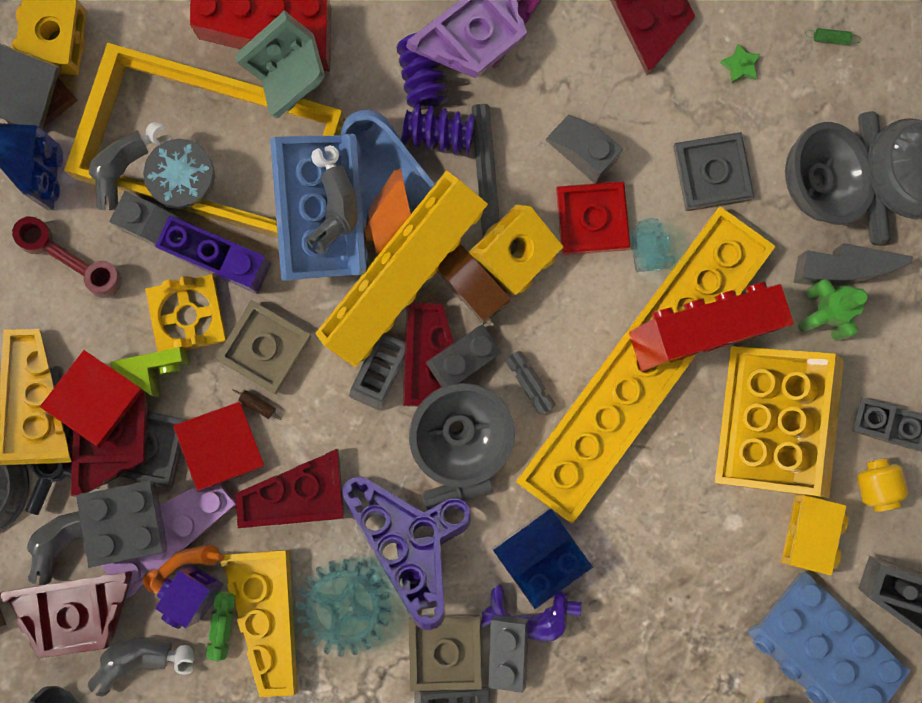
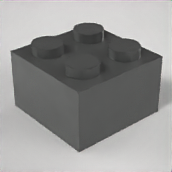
[76,480,168,568]

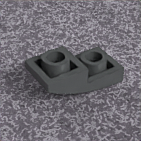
[853,397,922,452]

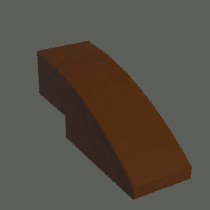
[437,244,511,325]

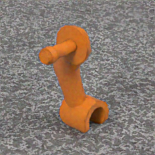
[143,545,224,594]

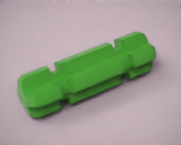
[206,591,235,662]

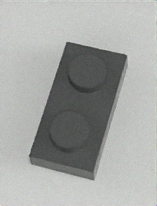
[426,324,501,387]
[488,615,529,693]

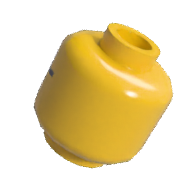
[857,458,909,512]

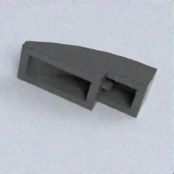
[794,243,913,286]

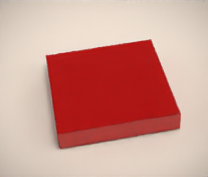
[556,181,631,255]
[39,350,143,448]
[173,401,264,492]

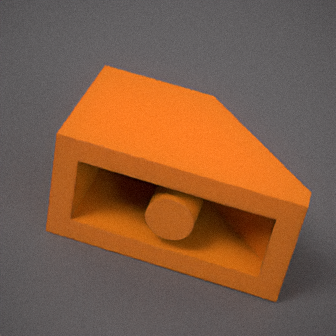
[364,169,411,253]

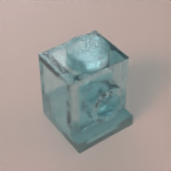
[630,218,675,273]

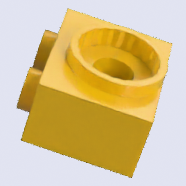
[11,0,87,76]
[469,204,563,295]

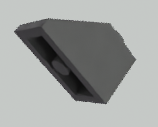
[546,114,623,183]

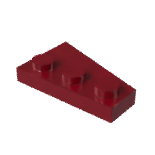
[403,302,464,407]
[235,448,344,529]

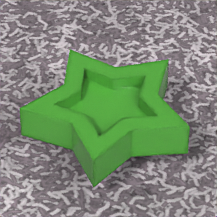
[720,44,760,83]

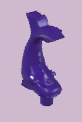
[481,583,582,641]

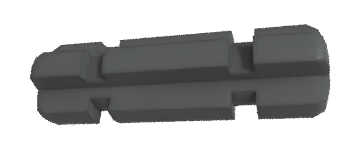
[506,351,555,415]

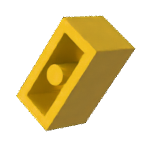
[781,495,848,576]

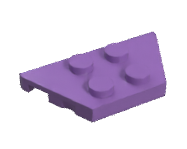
[406,0,527,78]

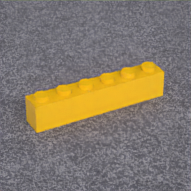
[315,170,488,368]

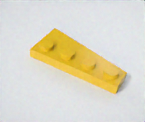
[0,329,72,465]
[220,550,298,697]

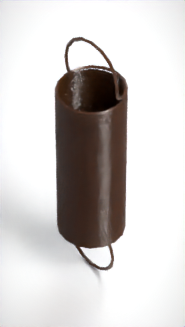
[232,389,282,420]

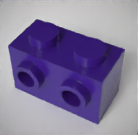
[155,566,224,629]

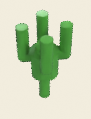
[798,279,868,341]

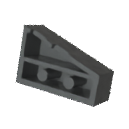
[858,555,922,636]

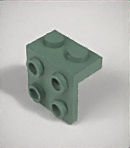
[235,11,325,118]

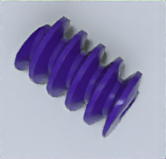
[396,33,449,109]
[401,103,475,156]

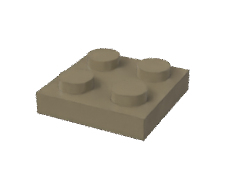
[215,300,312,395]
[409,615,482,691]

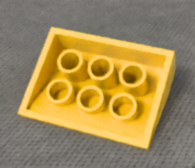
[715,346,844,499]

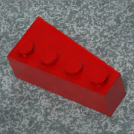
[190,0,332,72]
[629,282,794,372]

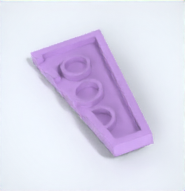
[83,484,236,598]

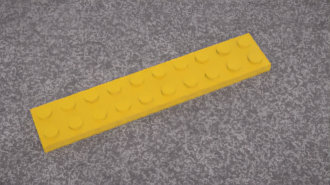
[515,206,776,524]

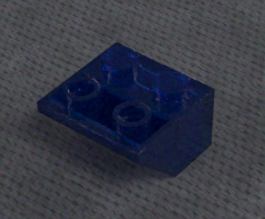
[0,123,63,210]
[492,508,593,609]

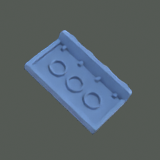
[270,134,369,280]
[748,571,910,703]

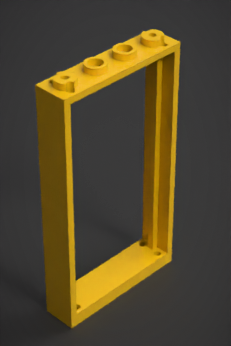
[64,43,345,238]

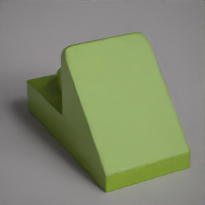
[110,348,190,398]

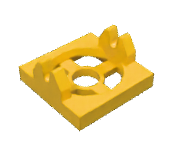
[145,274,227,352]

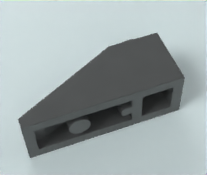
[109,191,203,246]

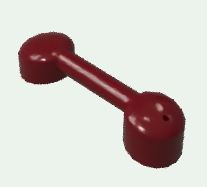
[12,216,122,298]

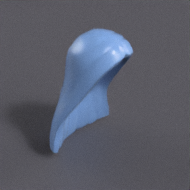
[341,109,435,222]

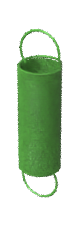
[805,28,862,45]

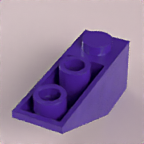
[155,216,271,294]

